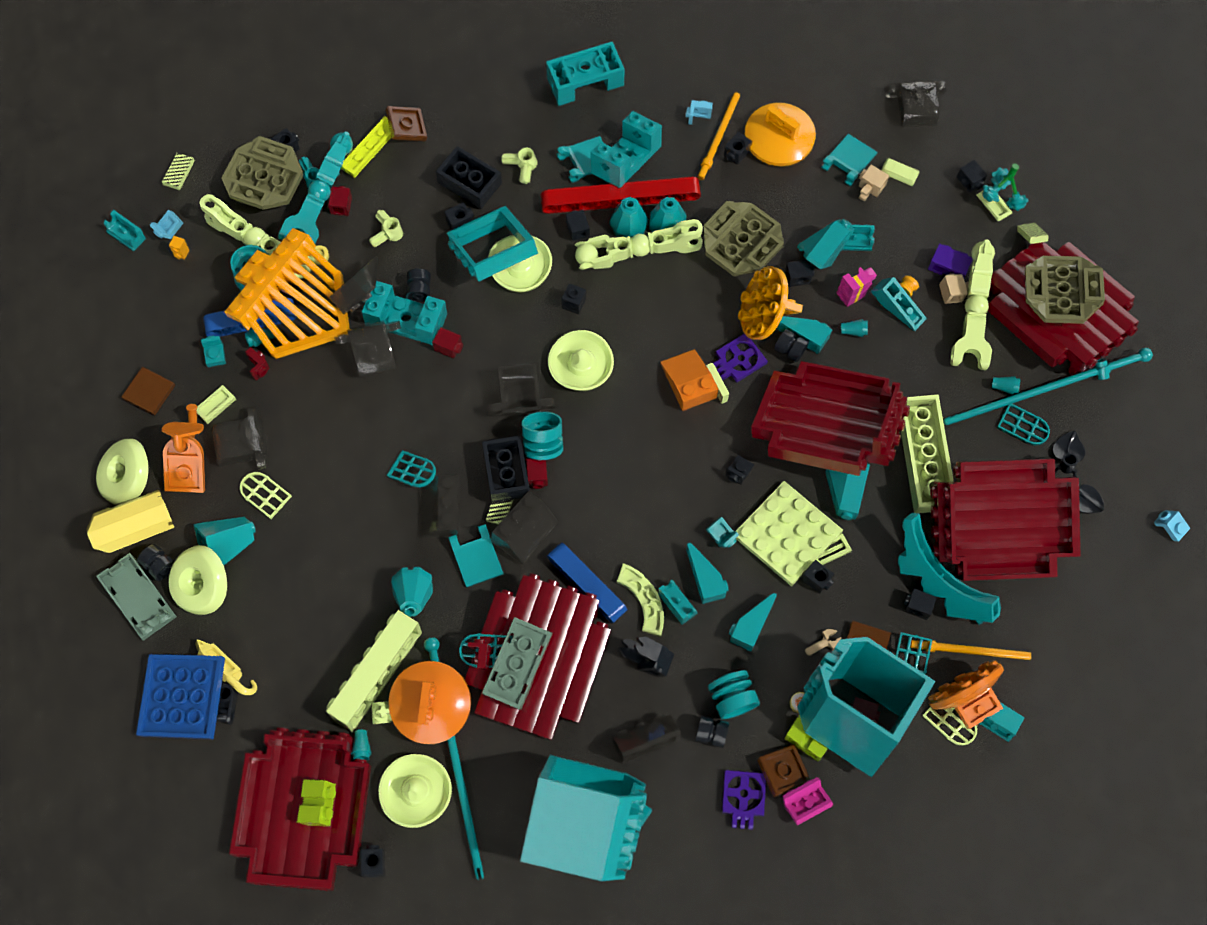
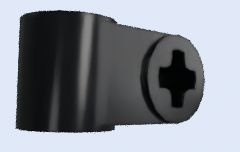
[216,684,238,725]

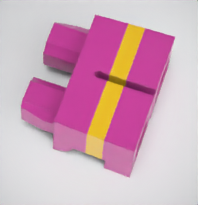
[837,267,877,307]

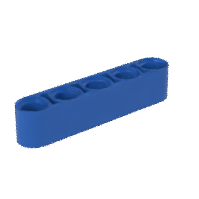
[203,298,296,337]
[547,542,627,624]

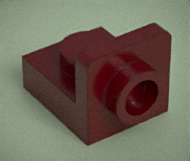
[467,639,491,670]

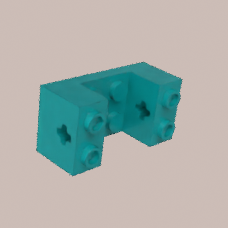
[546,42,625,105]
[590,111,662,188]
[362,280,447,345]

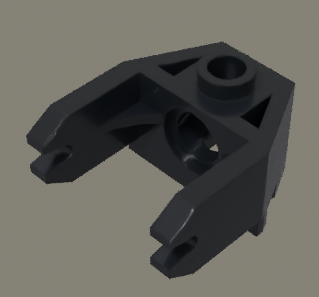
[618,637,674,677]

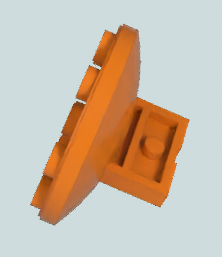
[928,660,1004,729]
[389,661,471,744]

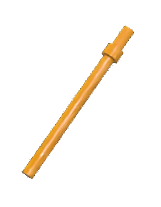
[697,92,740,180]
[910,640,1031,660]

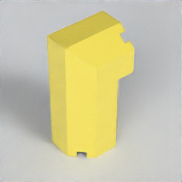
[86,490,174,553]

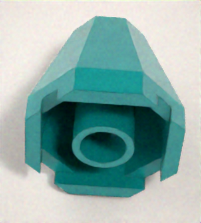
[610,197,649,239]
[649,197,686,232]
[391,567,433,617]

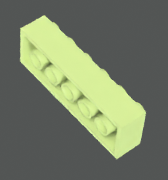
[901,395,954,513]
[326,610,422,733]

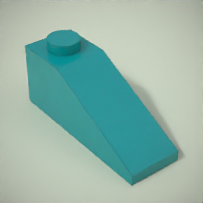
[871,277,927,331]
[776,316,832,354]
[686,543,729,604]
[729,593,777,652]

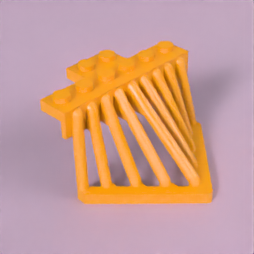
[224,228,350,359]

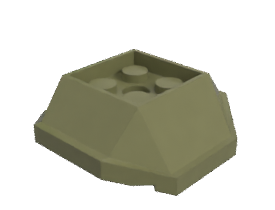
[222,136,304,210]
[703,201,784,276]
[1025,256,1105,324]

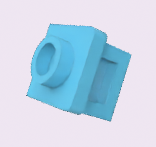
[686,100,713,125]
[150,210,183,239]
[1154,510,1190,542]

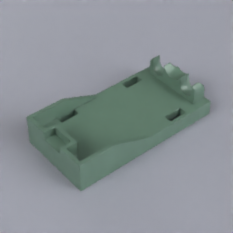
[96,553,177,641]
[482,617,553,710]

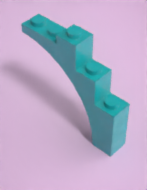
[898,513,1000,623]

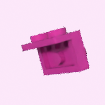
[783,777,833,825]

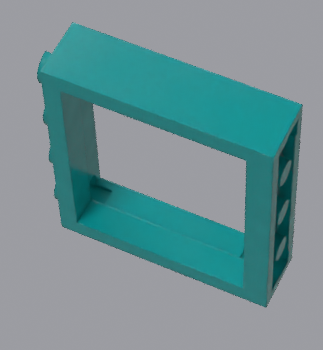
[447,206,538,281]

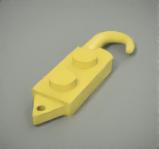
[195,639,257,695]

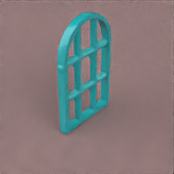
[997,404,1050,445]
[387,450,436,488]
[896,632,933,674]
[459,633,513,668]

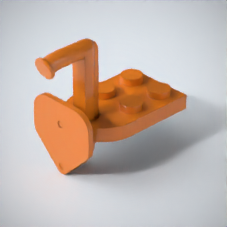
[162,404,205,493]

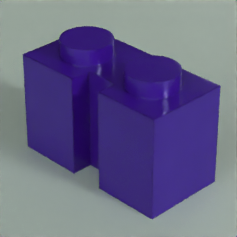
[928,243,973,278]

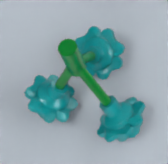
[982,164,1029,211]

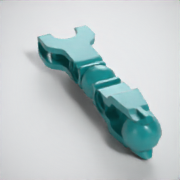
[277,132,353,243]

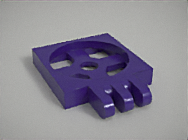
[713,334,768,383]
[722,770,766,830]

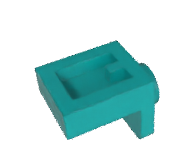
[201,336,226,367]

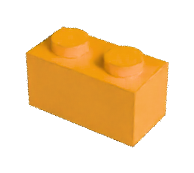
[169,236,189,260]

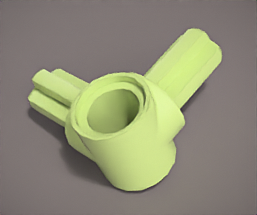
[502,148,537,184]
[369,210,403,247]
[372,702,392,724]

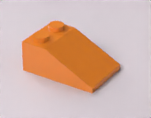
[660,349,718,411]

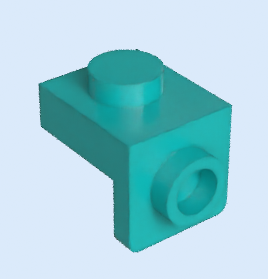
[705,517,739,548]

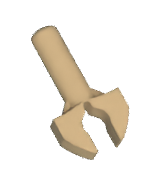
[805,629,841,656]

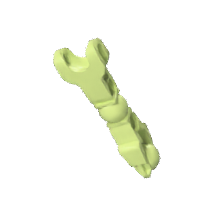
[200,194,315,279]
[575,219,703,270]
[950,240,995,371]

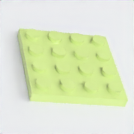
[735,481,843,587]

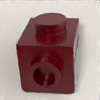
[245,347,270,380]

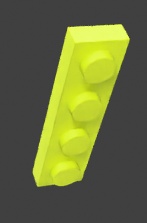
[341,116,392,178]

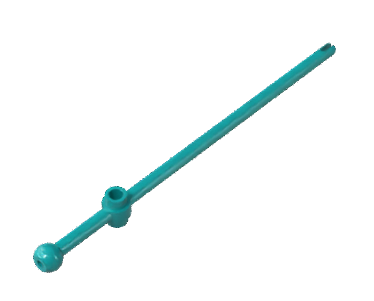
[943,347,1153,425]
[424,637,484,880]

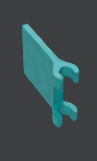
[821,134,877,186]
[556,136,603,183]
[449,524,503,588]

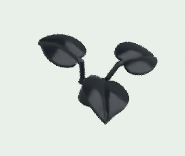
[1052,431,1104,514]

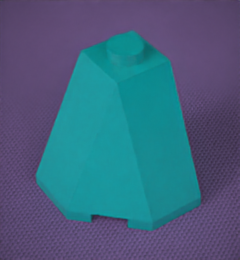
[797,219,855,269]
[825,464,870,520]
[194,517,256,566]

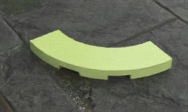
[617,564,664,637]

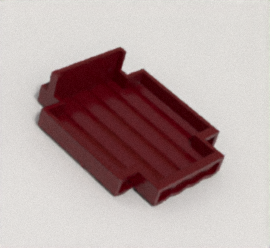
[988,242,1139,375]
[751,361,910,476]
[930,458,1081,581]
[465,573,611,740]
[229,728,371,891]

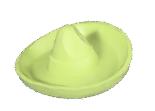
[488,235,552,293]
[548,330,614,391]
[96,439,148,505]
[168,545,227,615]
[379,754,452,828]

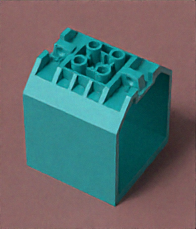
[797,637,935,777]
[521,755,647,881]

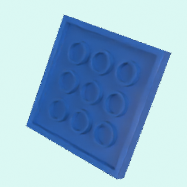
[136,654,225,739]

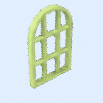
[240,472,292,519]
[923,707,977,746]

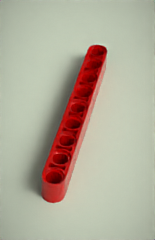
[541,177,701,213]

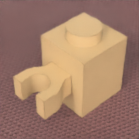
[859,165,889,201]
[939,273,969,304]

